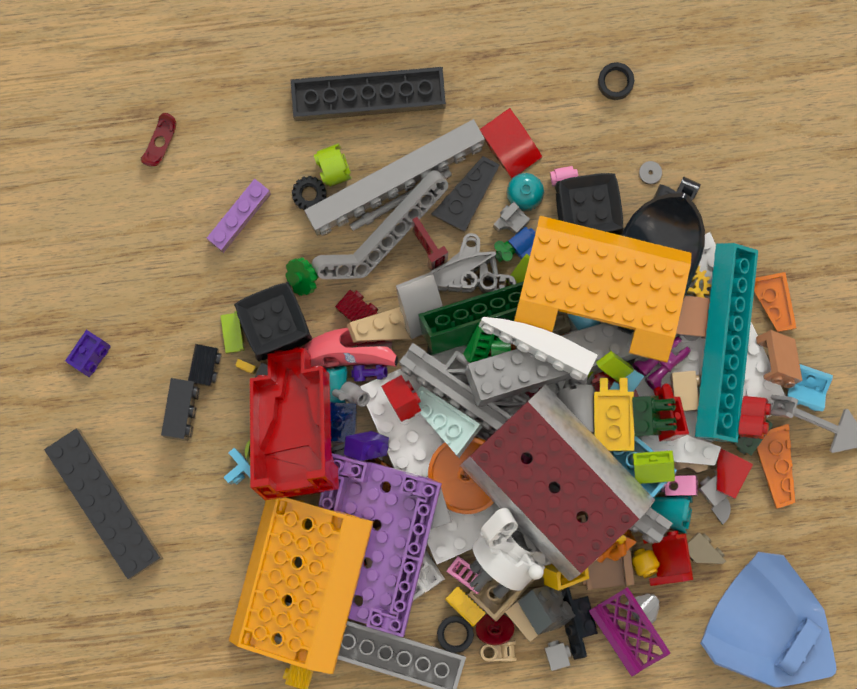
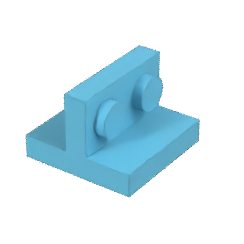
[224,448,250,485]

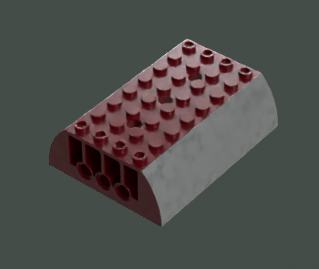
[460,384,655,581]

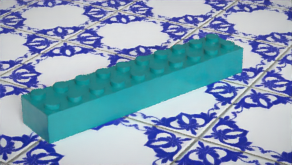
[695,243,758,443]

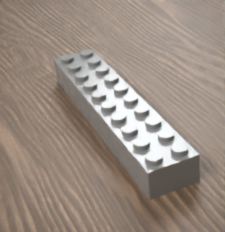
[304,119,485,236]
[464,323,642,407]
[275,601,466,689]

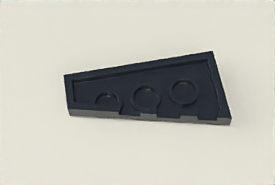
[431,156,500,233]

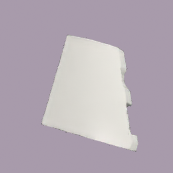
[413,550,445,601]

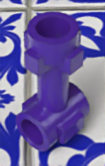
[351,365,388,381]

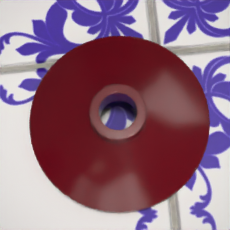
[476,614,514,646]

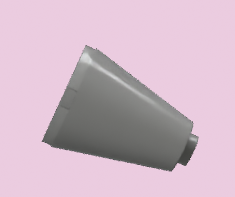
[557,384,595,435]

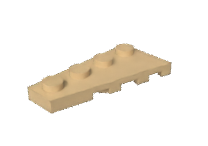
[347,307,425,343]

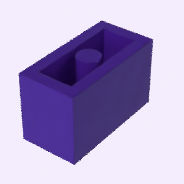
[344,431,389,461]

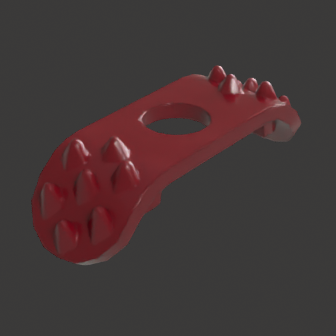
[140,113,177,166]

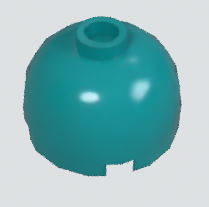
[506,173,544,212]

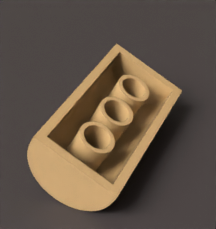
[468,565,546,621]

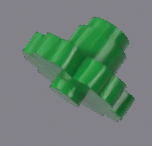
[285,257,319,296]

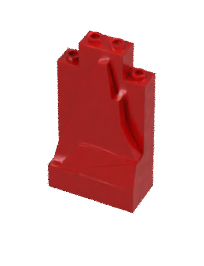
[250,347,339,501]

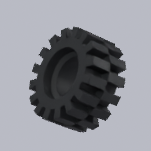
[292,176,327,210]

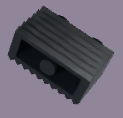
[188,344,222,387]

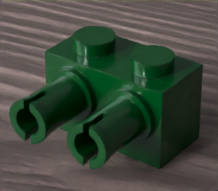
[632,396,677,436]

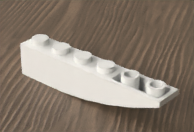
[479,317,598,381]

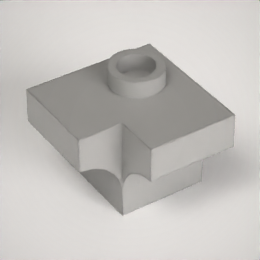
[493,202,530,235]

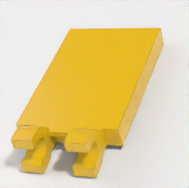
[594,378,634,451]

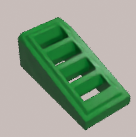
[463,323,494,363]

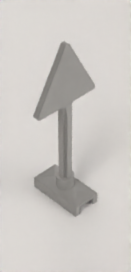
[770,395,857,453]

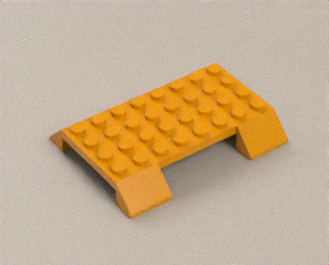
[514,216,691,363]

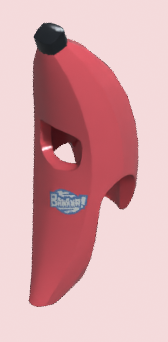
[302,328,398,369]

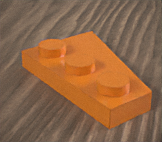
[754,272,797,332]

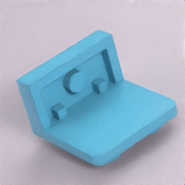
[787,364,833,411]

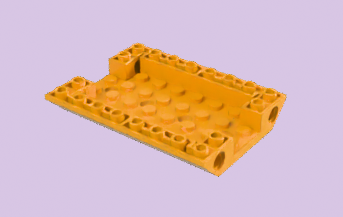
[229,497,374,674]

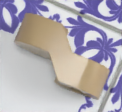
[674,462,711,474]

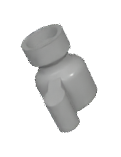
[332,381,370,407]

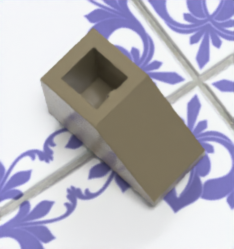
[687,533,726,564]

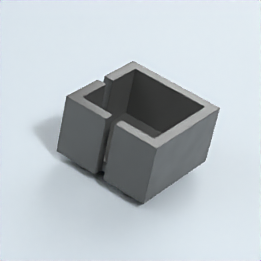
[518,586,575,635]

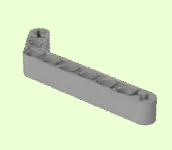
[312,171,448,279]

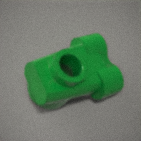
[494,241,516,263]

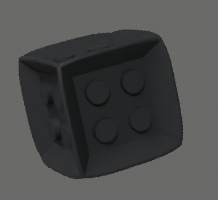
[555,173,624,235]
[234,282,312,361]

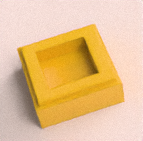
[235,359,257,374]

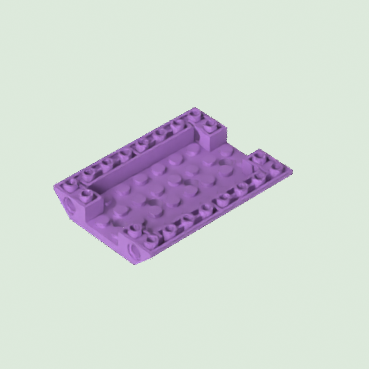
[318,453,442,637]

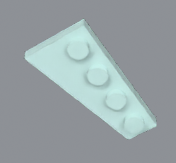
[416,386,482,458]

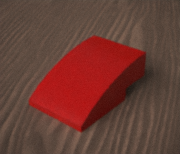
[479,108,543,179]

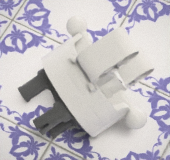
[470,508,551,599]

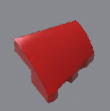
[716,449,753,499]

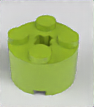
[314,143,352,187]

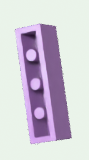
[207,179,271,253]

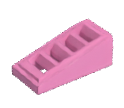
[446,556,479,595]

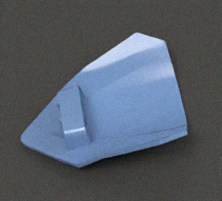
[700,552,837,688]

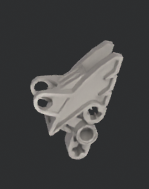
[429,233,516,294]

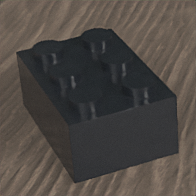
[161,378,200,441]

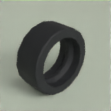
[598,62,635,100]
[437,616,474,653]

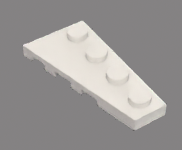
[641,435,721,466]

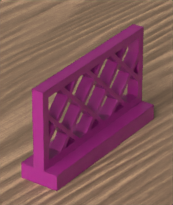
[589,587,671,677]

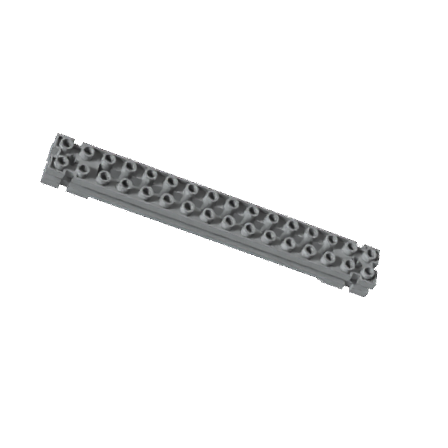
[399,343,672,544]

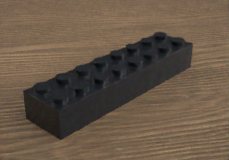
[290,67,446,121]
[44,428,163,580]

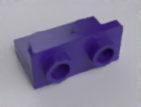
[65,329,111,377]

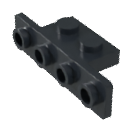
[561,587,598,660]

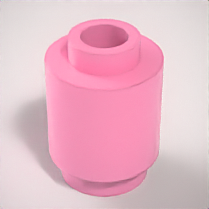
[550,166,578,187]

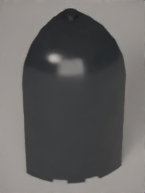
[617,192,705,335]

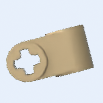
[479,641,517,662]

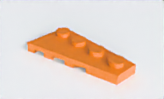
[756,424,795,509]

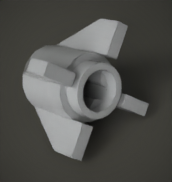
[625,593,660,623]

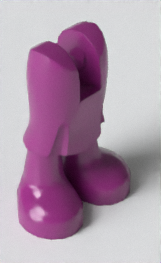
[632,336,691,391]

